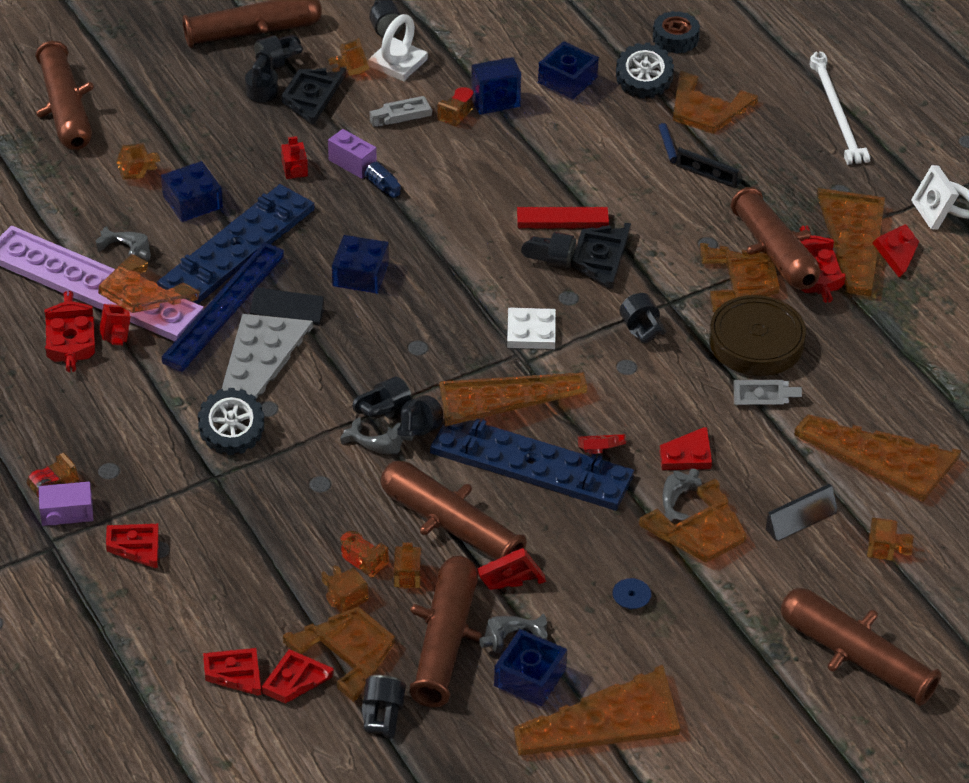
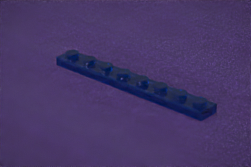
[161,242,284,372]

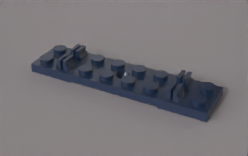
[157,184,315,304]
[430,413,634,511]

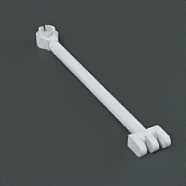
[810,51,870,165]

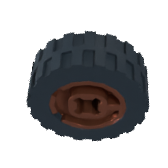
[653,11,700,54]

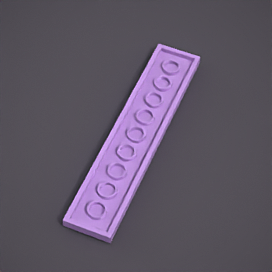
[0,225,204,342]

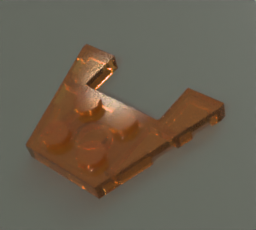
[673,71,758,134]
[699,243,780,312]
[98,254,199,313]
[639,478,746,563]
[283,607,395,702]

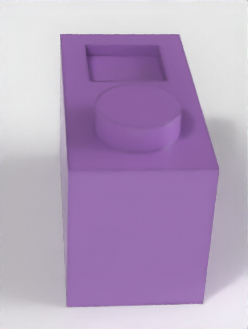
[328,129,377,179]
[39,482,93,526]

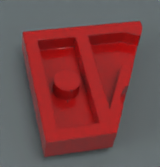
[872,224,919,277]
[659,427,712,470]
[578,434,626,454]
[106,523,159,568]
[477,548,546,590]
[203,648,261,696]
[262,649,334,704]

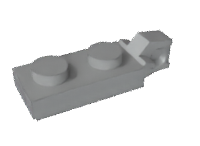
[370,96,432,127]
[734,380,802,405]

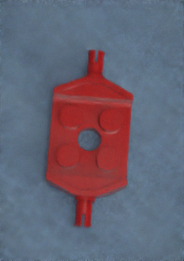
[800,225,846,303]
[44,291,95,373]

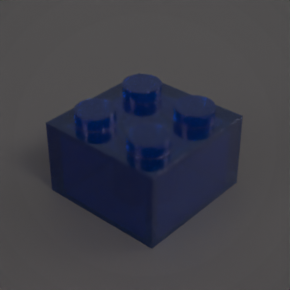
[538,41,599,100]
[471,57,521,115]
[161,161,223,222]
[332,235,389,294]
[494,629,568,707]

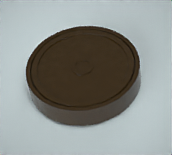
[709,295,806,376]

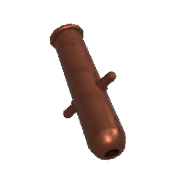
[182,0,322,48]
[35,40,94,150]
[730,187,821,290]
[380,461,527,560]
[409,556,483,707]
[780,588,942,706]

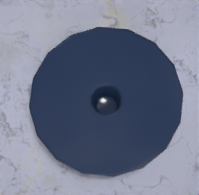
[612,578,651,609]

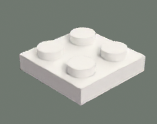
[507,308,556,349]

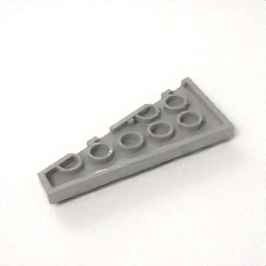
[215,314,313,423]

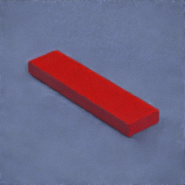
[517,207,609,228]

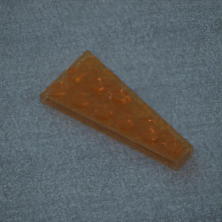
[817,188,885,296]
[439,372,587,426]
[794,414,961,501]
[513,664,680,756]

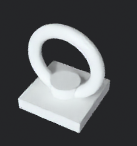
[368,14,428,81]
[911,165,969,230]

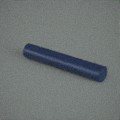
[659,123,677,163]

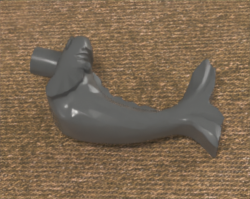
[96,226,151,263]
[340,417,413,455]
[657,469,702,528]
[479,614,548,653]

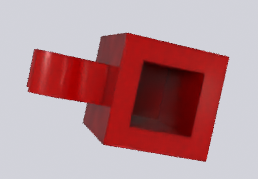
[281,136,308,179]
[100,304,131,346]

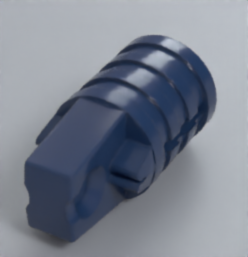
[364,162,401,198]

